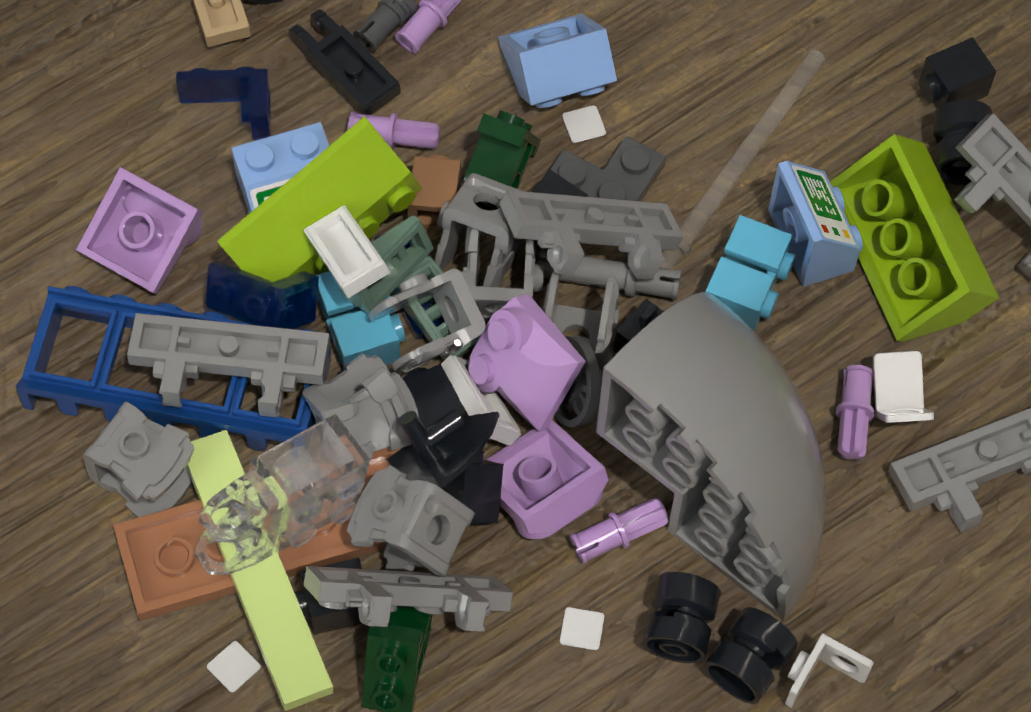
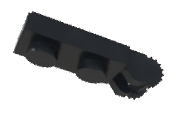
[288,9,401,115]

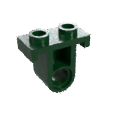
[462,110,541,210]
[362,606,433,712]

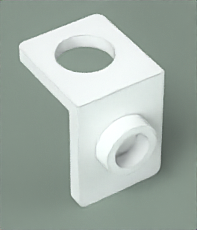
[873,351,934,423]
[785,633,874,708]

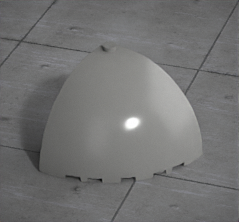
[596,292,826,621]

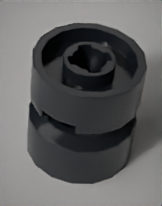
[933,99,993,185]
[642,572,721,664]
[704,607,798,704]

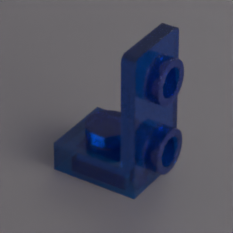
[176,67,271,140]
[206,261,319,329]

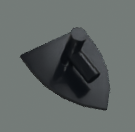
[387,409,500,489]

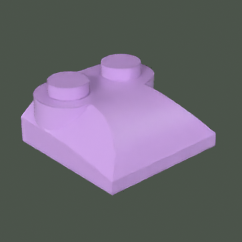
[76,167,204,294]
[468,294,586,432]
[486,420,609,539]

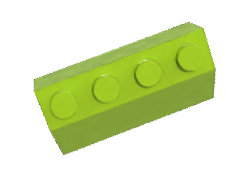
[217,116,422,310]
[830,134,999,342]

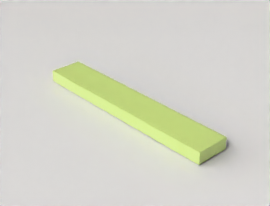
[186,430,333,711]

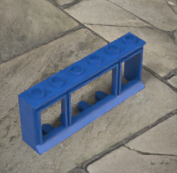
[15,286,332,461]

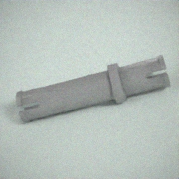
[538,248,681,300]

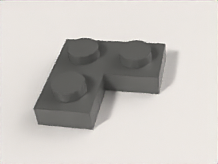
[551,136,666,201]

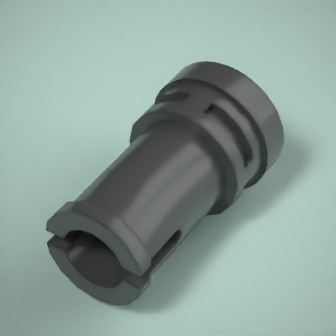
[353,0,418,53]

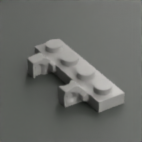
[954,113,1031,280]
[500,190,684,280]
[127,313,330,418]
[888,408,1031,533]
[304,566,513,632]

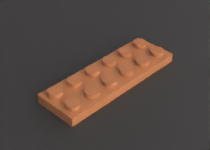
[113,447,401,621]

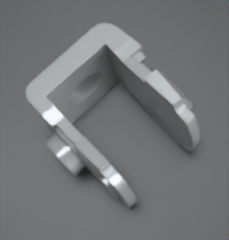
[435,173,524,287]
[461,227,544,321]
[368,269,485,373]
[539,270,619,371]
[302,353,419,469]
[83,402,194,517]
[347,465,475,577]

